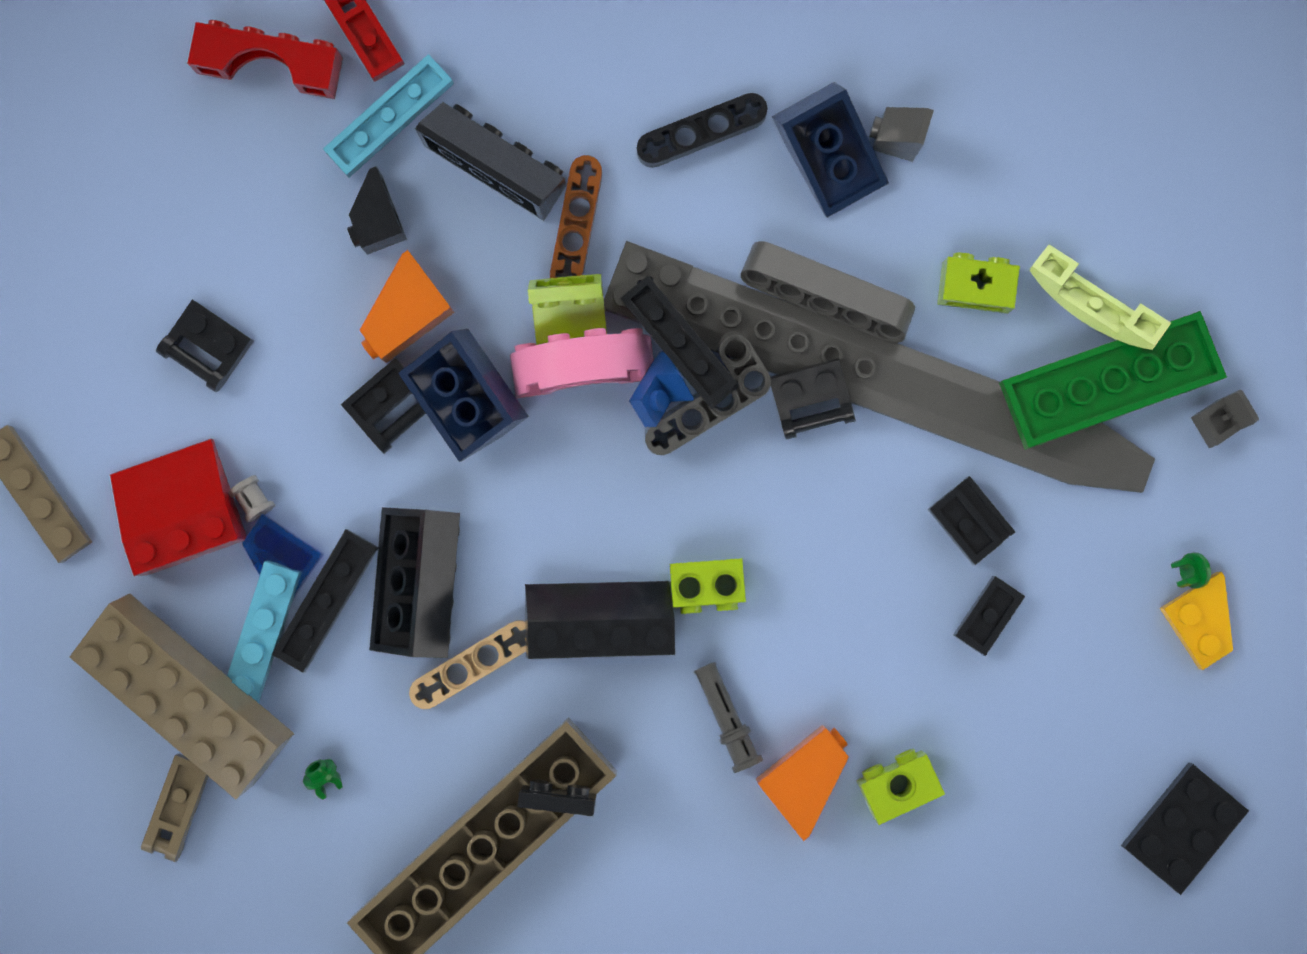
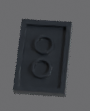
[1121,762,1249,895]

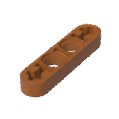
[550,155,602,278]

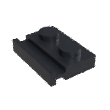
[927,476,1015,565]
[517,780,597,816]

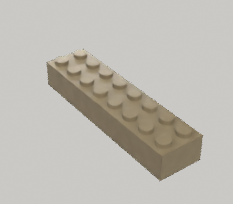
[347,717,617,954]

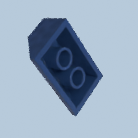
[398,329,529,462]

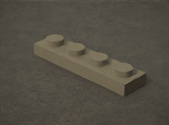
[0,425,92,563]

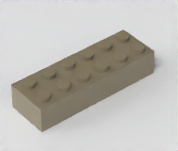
[69,594,294,800]

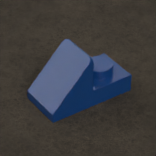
[629,351,694,427]

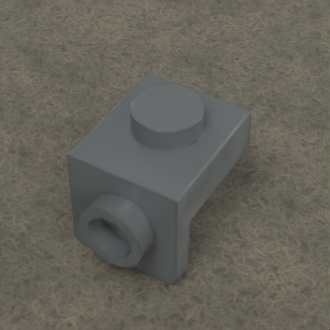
[1191,390,1259,448]

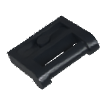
[156,299,254,392]
[341,358,426,454]
[770,358,856,440]

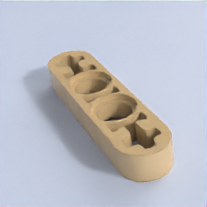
[409,620,526,709]

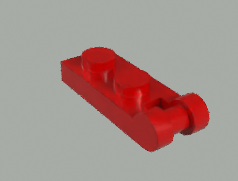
[324,0,405,82]

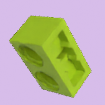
[669,558,746,614]

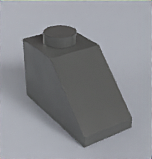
[869,107,934,162]

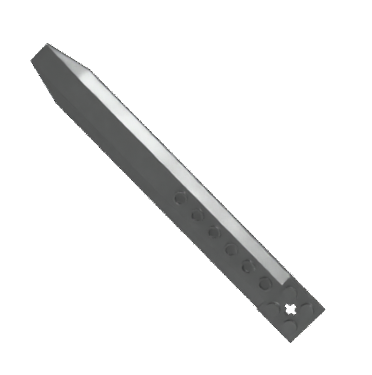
[604,241,1155,493]

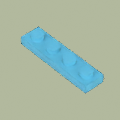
[323,54,454,178]
[227,560,302,703]

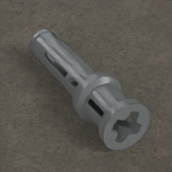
[694,662,763,773]

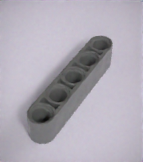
[741,241,915,343]

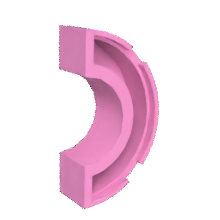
[510,328,654,399]

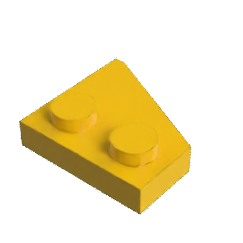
[1159,572,1233,670]

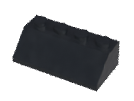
[415,102,566,221]
[369,507,460,658]
[525,581,675,659]

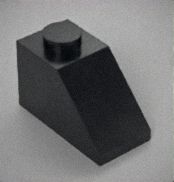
[347,166,407,255]

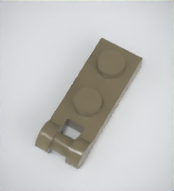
[141,754,209,862]

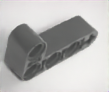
[645,332,771,455]

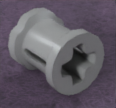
[228,475,275,523]

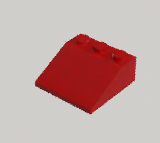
[110,439,248,576]

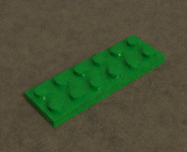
[999,311,1227,450]

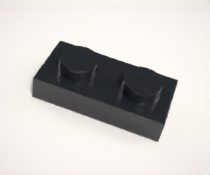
[953,576,1025,656]

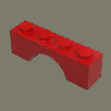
[187,20,343,99]

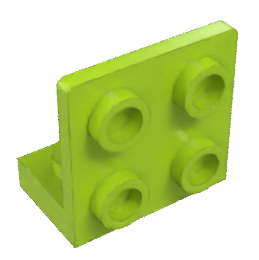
[527,274,607,345]

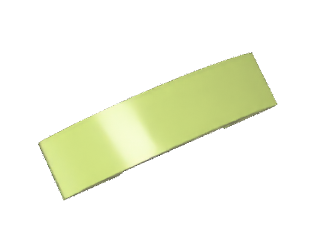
[1029,245,1171,350]

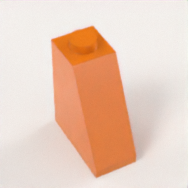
[359,250,455,363]
[756,725,849,841]

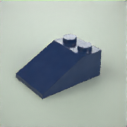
[772,82,889,218]

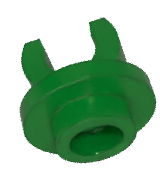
[1171,552,1211,589]
[303,759,343,800]

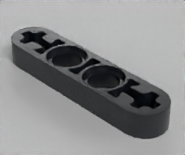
[636,93,768,168]

